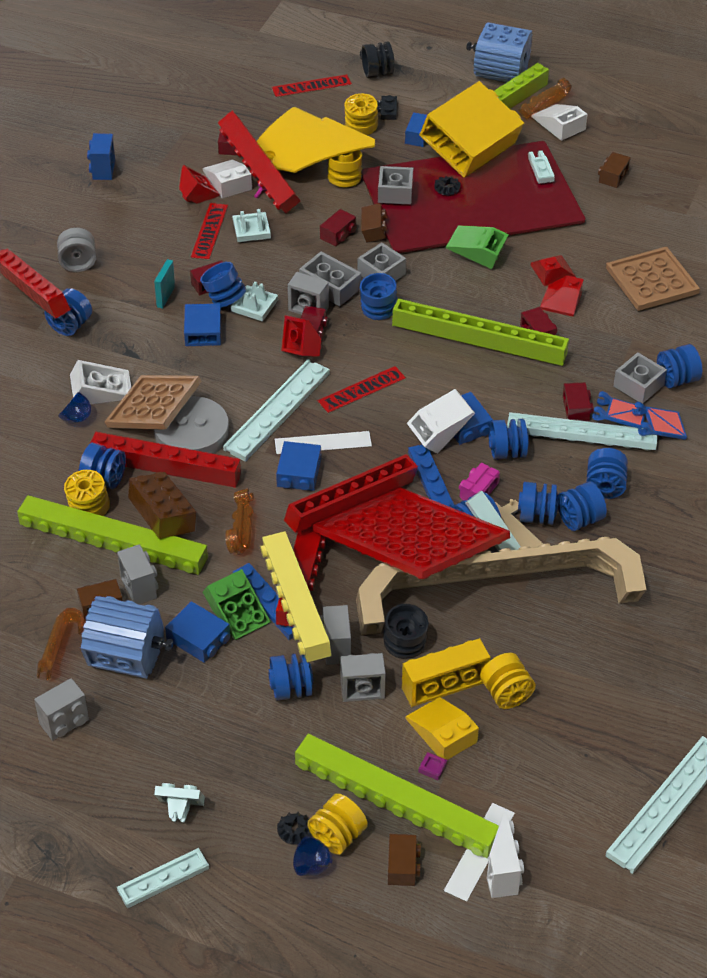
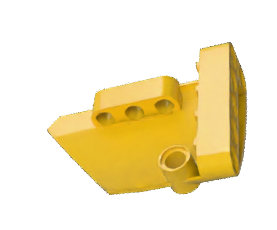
[257,107,375,173]

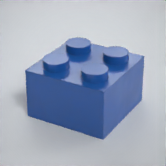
[87,133,116,180]

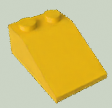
[405,697,479,760]

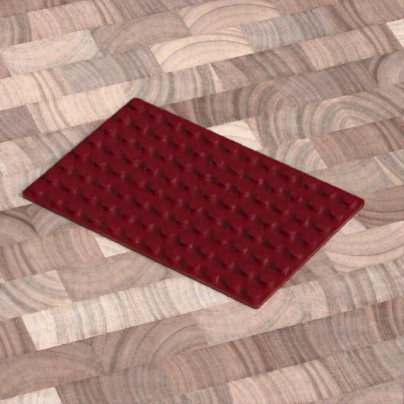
[361,141,586,253]

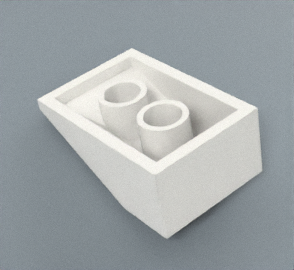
[203,160,252,198]
[70,360,131,404]

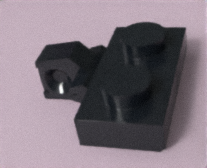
[377,95,397,120]

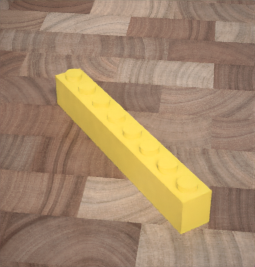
[260,531,331,662]

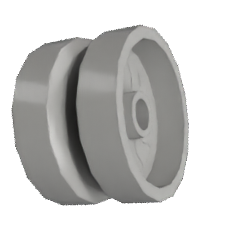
[57,228,96,272]

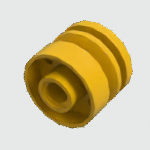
[344,93,378,135]
[328,150,362,187]
[64,470,110,516]
[480,653,536,709]
[308,794,368,855]

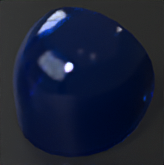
[58,392,91,424]
[293,836,332,876]

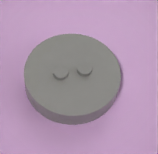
[154,396,229,454]

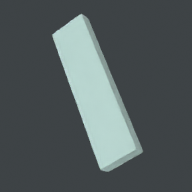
[465,491,521,551]
[117,848,209,909]

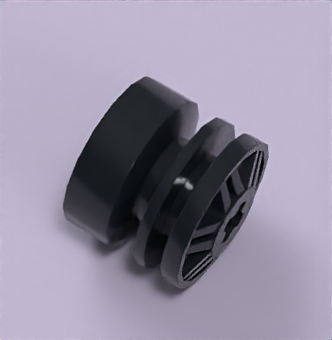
[361,41,394,77]
[383,604,429,659]

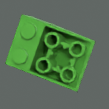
[446,225,509,269]
[203,569,271,640]

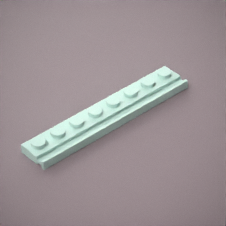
[223,359,330,462]
[507,412,657,450]
[606,736,707,874]

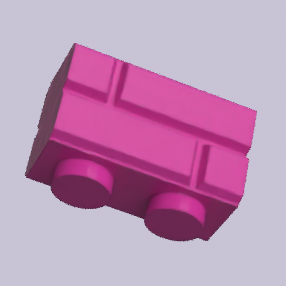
[459,463,500,500]

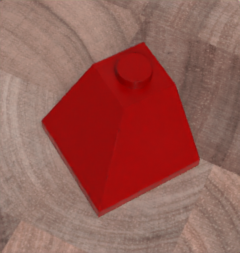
[179,165,220,204]
[530,255,576,286]
[540,276,584,317]
[281,315,321,356]

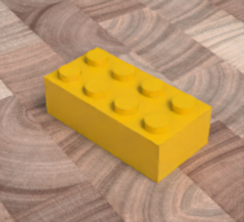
[402,638,490,707]

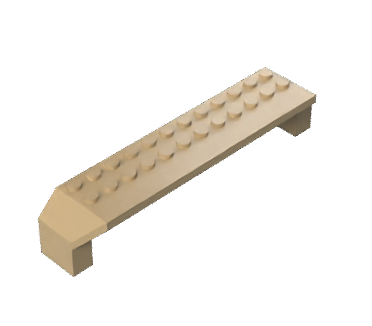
[356,537,647,635]

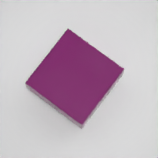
[418,752,447,780]

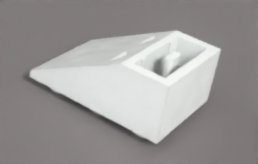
[531,104,587,141]
[407,389,475,454]
[487,812,524,898]

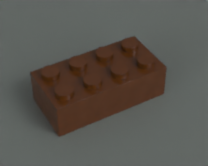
[128,472,196,539]

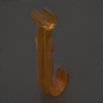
[518,77,572,120]
[226,488,254,554]
[36,608,85,680]

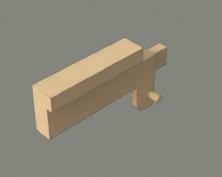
[495,499,543,548]

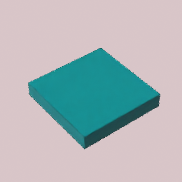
[154,259,175,309]

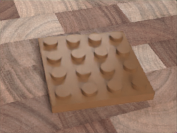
[606,247,700,311]
[105,375,202,430]

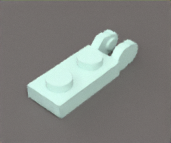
[528,151,555,183]

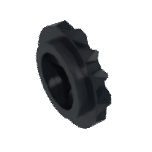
[434,176,461,195]
[277,811,311,844]

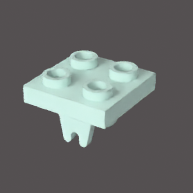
[233,209,271,242]
[231,281,278,321]
[154,783,205,823]

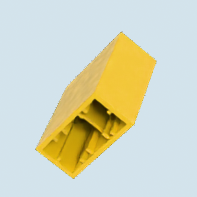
[419,81,524,178]

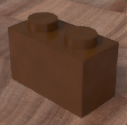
[598,152,631,188]
[361,203,388,243]
[77,579,123,619]
[388,834,421,886]

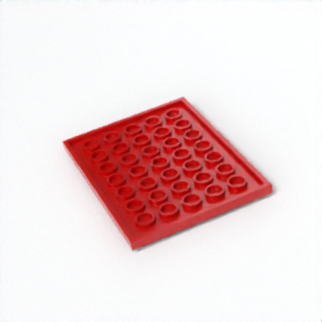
[313,487,510,579]

